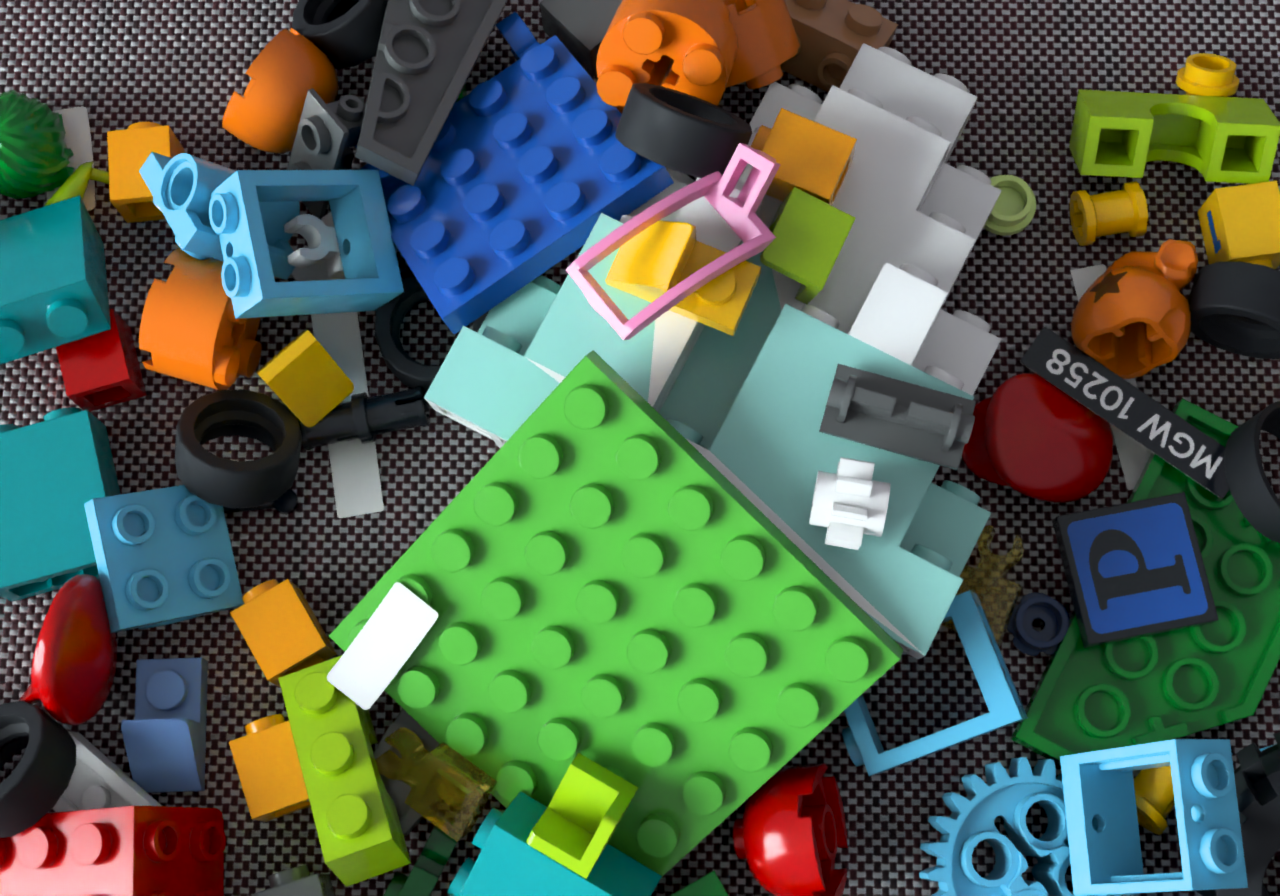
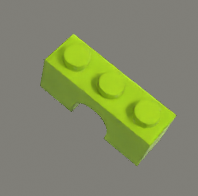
[1069,89,1280,184]
[278,655,411,887]

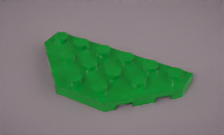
[1011,398,1280,766]

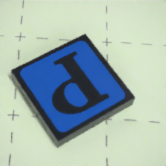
[1052,492,1219,648]

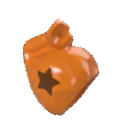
[1071,239,1198,379]

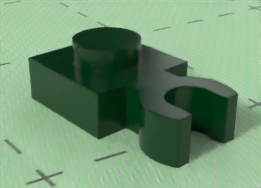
[384,821,462,896]

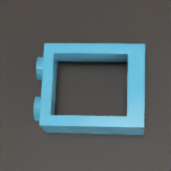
[209,170,404,319]
[842,590,1028,776]
[1060,739,1248,896]

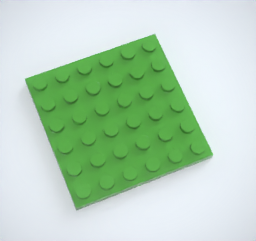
[329,350,903,878]

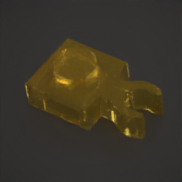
[940,525,1024,648]
[375,727,497,842]

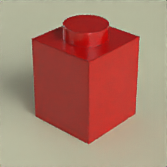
[56,308,147,412]

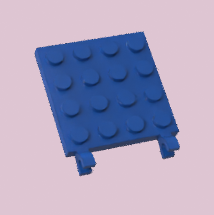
[355,11,674,334]

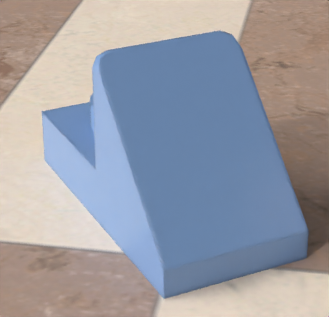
[121,657,208,793]

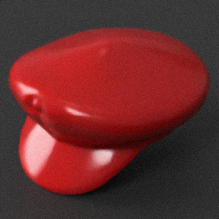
[962,373,1114,503]
[19,574,117,725]

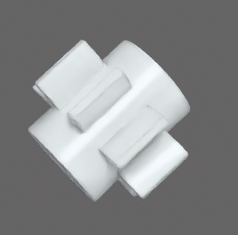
[809,457,891,550]

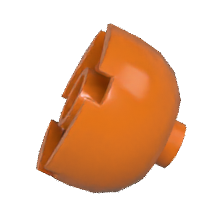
[222,28,339,154]

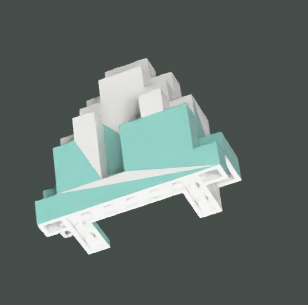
[424,43,1002,659]

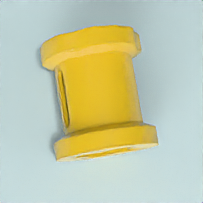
[1070,181,1148,246]
[1134,766,1175,835]

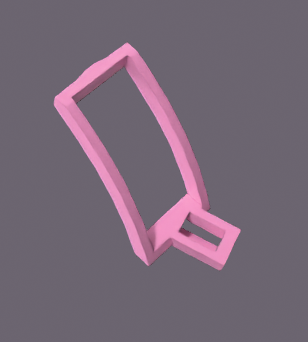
[566,143,780,340]

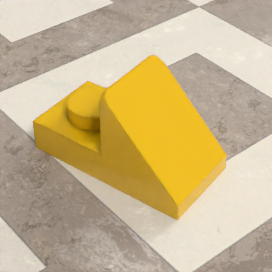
[605,221,761,336]
[256,330,354,428]

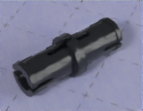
[296,386,430,450]

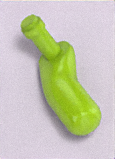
[44,161,109,206]

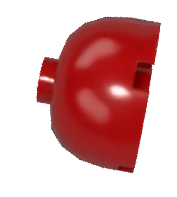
[733,763,848,896]

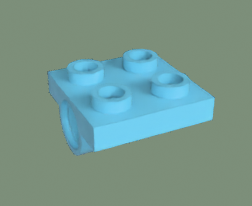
[139,152,300,280]
[84,485,244,633]

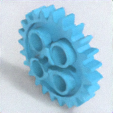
[919,757,1140,896]

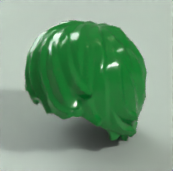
[0,90,75,199]

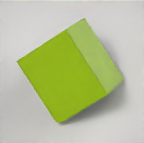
[760,187,856,305]
[526,753,638,879]

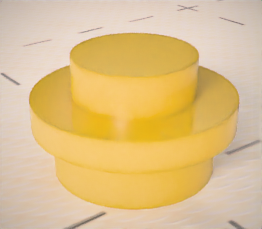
[1175,53,1239,97]

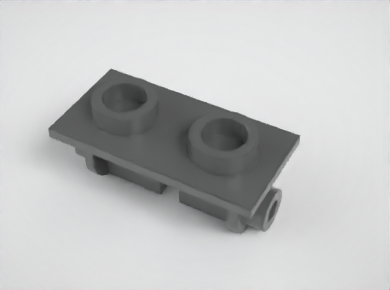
[287,89,365,220]
[819,364,976,470]

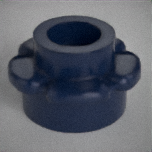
[1006,592,1070,656]

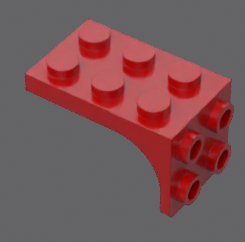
[0,805,226,896]

